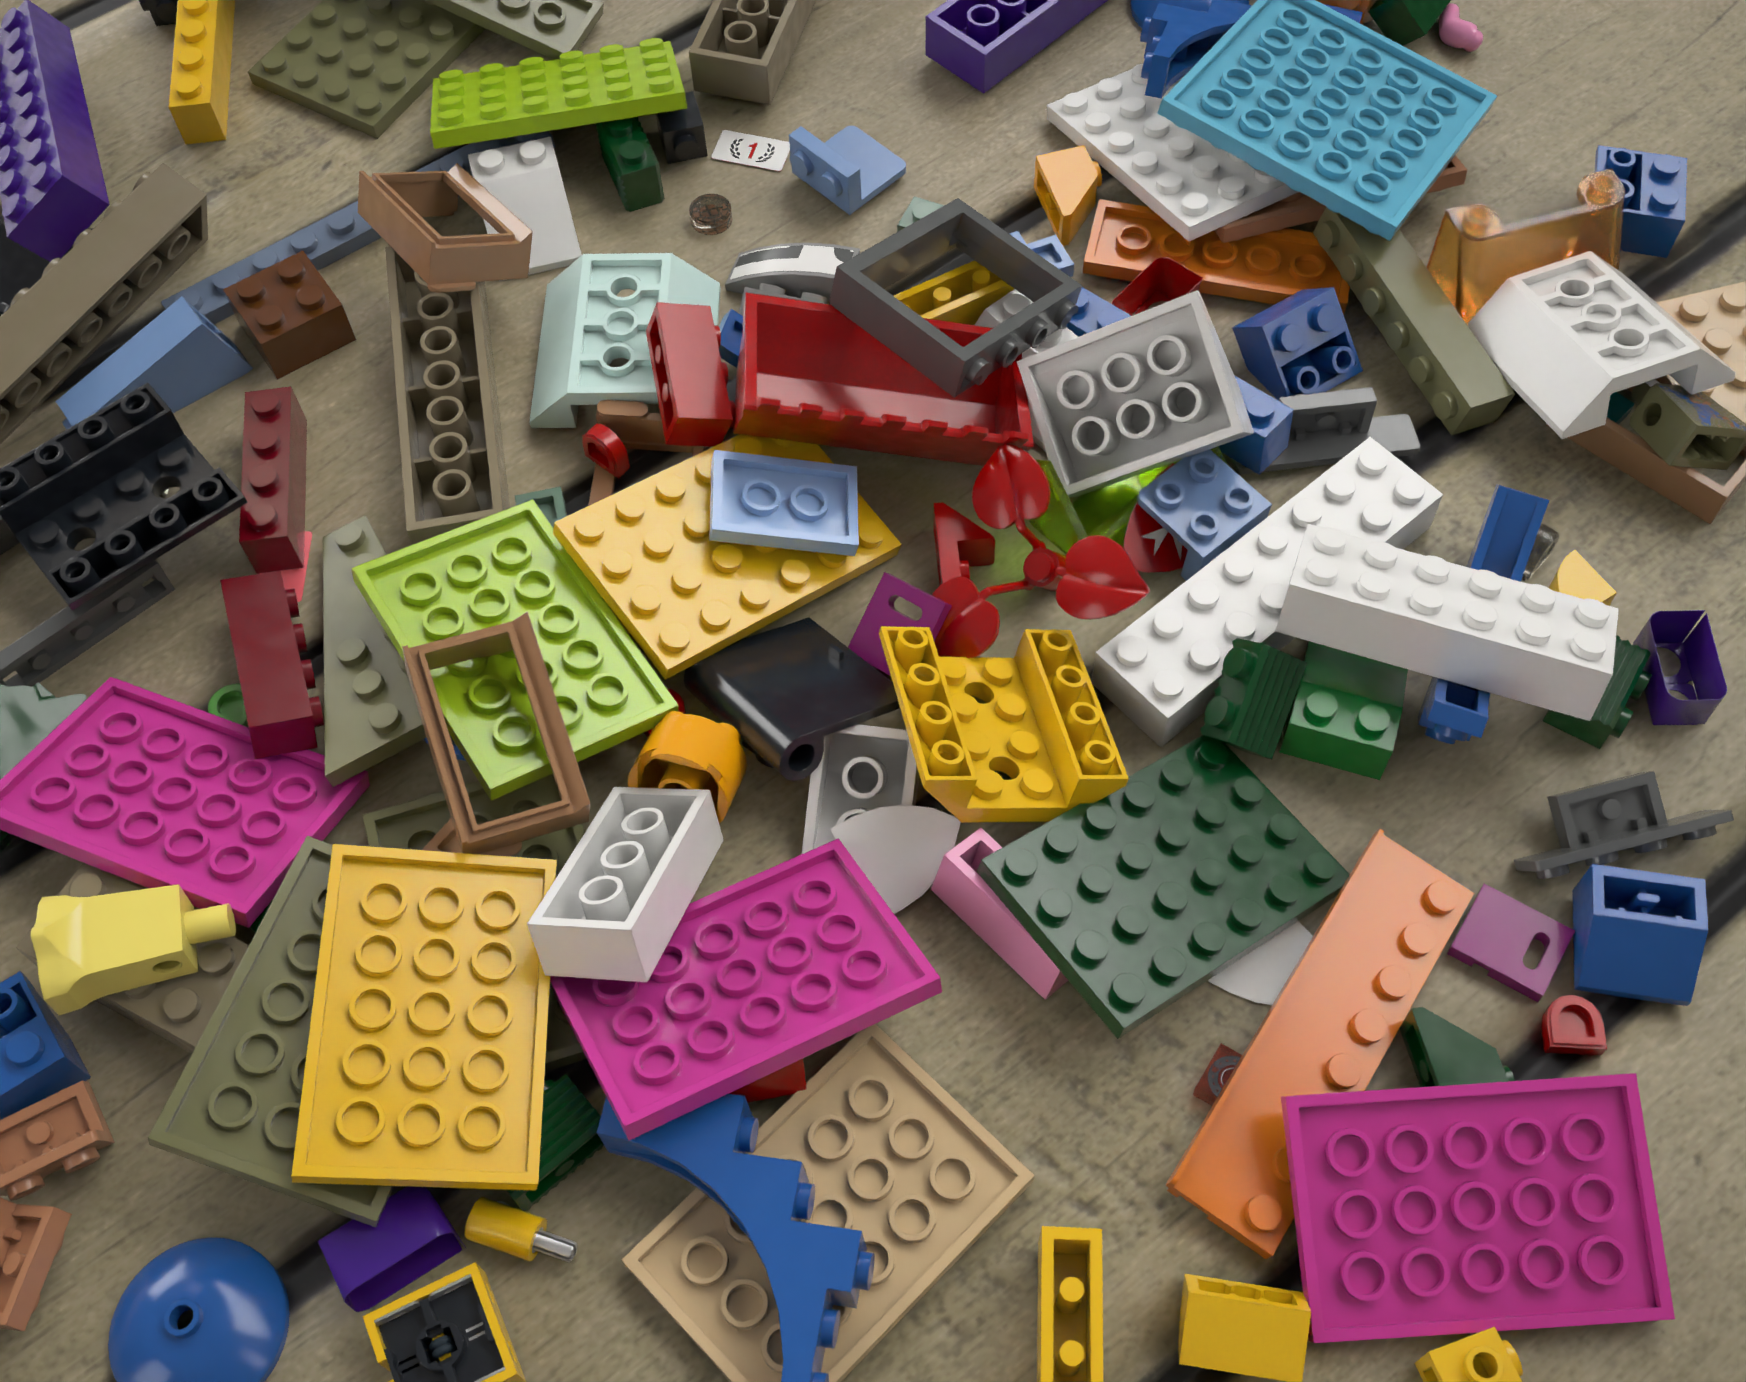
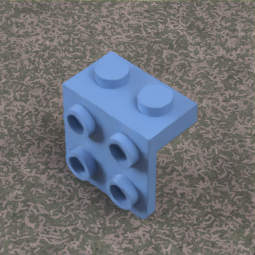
[789,126,906,215]
[1137,449,1272,581]

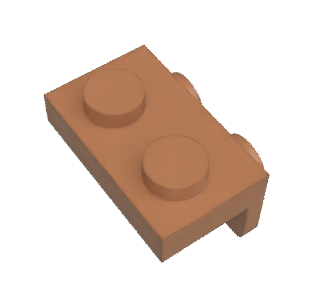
[0,1080,115,1201]
[0,1197,72,1331]

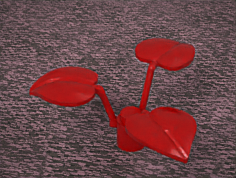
[932,444,1150,658]

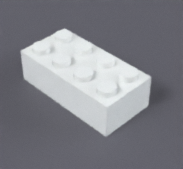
[527,787,723,982]

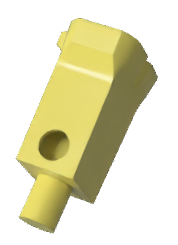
[31,884,236,1016]

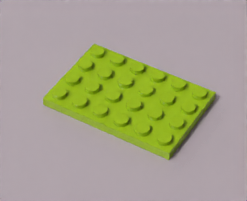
[430,38,687,149]
[352,499,679,801]

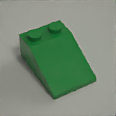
[1279,641,1408,780]

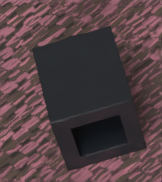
[655,91,708,164]

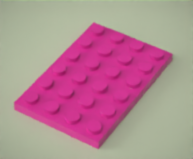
[0,677,370,928]
[550,838,942,1140]
[1281,1073,1675,1343]

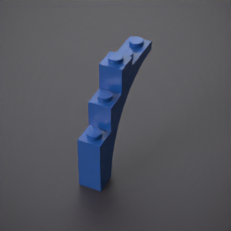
[1140,0,1363,99]
[1418,484,1549,744]
[597,1094,875,1382]

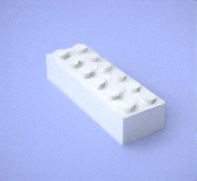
[1275,524,1619,721]

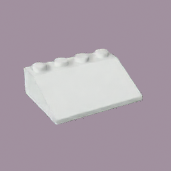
[1016,290,1254,498]

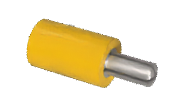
[464,1197,577,1262]

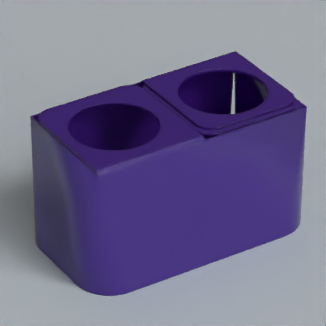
[1633,610,1727,725]
[318,1186,466,1312]

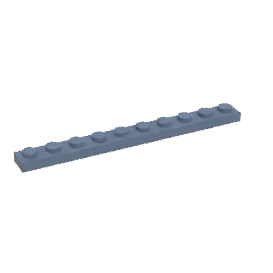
[161,131,555,324]

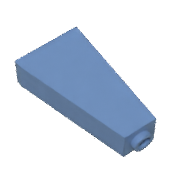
[55,296,253,429]

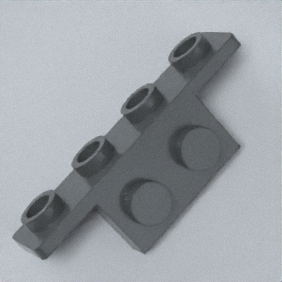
[1232,387,1420,475]
[1514,771,1734,879]

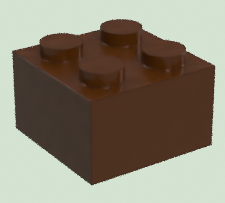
[223,250,356,380]

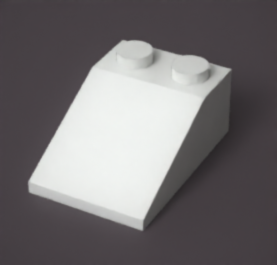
[468,137,582,281]
[802,724,920,854]

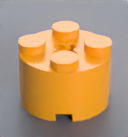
[628,711,747,824]

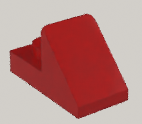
[933,502,996,586]

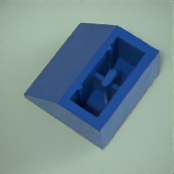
[1592,145,1687,258]
[1232,287,1363,401]
[1572,864,1708,1006]
[0,971,91,1120]

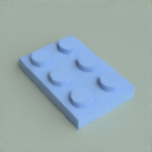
[709,450,859,556]

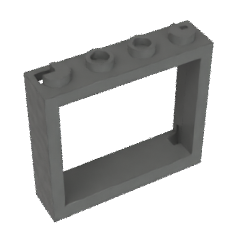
[829,198,1082,398]
[0,516,175,687]

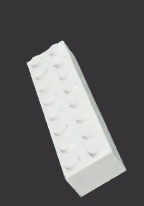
[1091,437,1443,748]

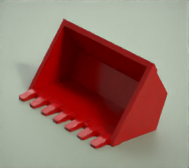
[733,292,1034,466]

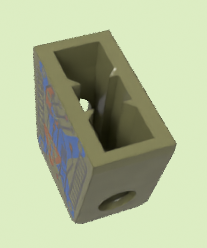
[1630,379,1746,470]

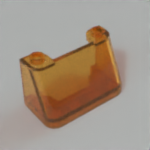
[1427,168,1625,324]

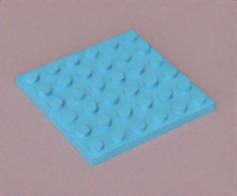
[1157,0,1497,241]

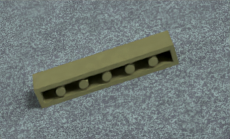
[1313,207,1516,436]

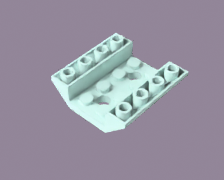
[529,253,721,428]

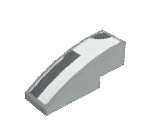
[725,243,860,301]

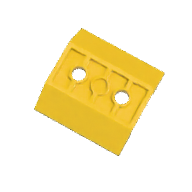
[879,626,1129,823]

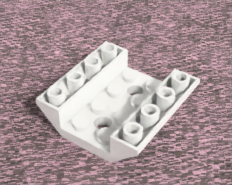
[1467,251,1736,439]

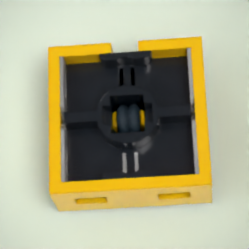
[362,1262,526,1382]

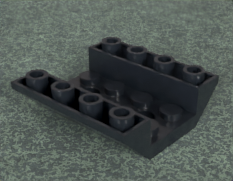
[0,382,248,611]

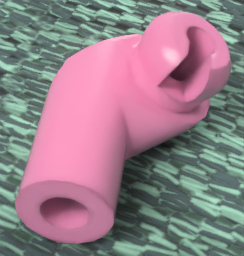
[1439,3,1483,52]

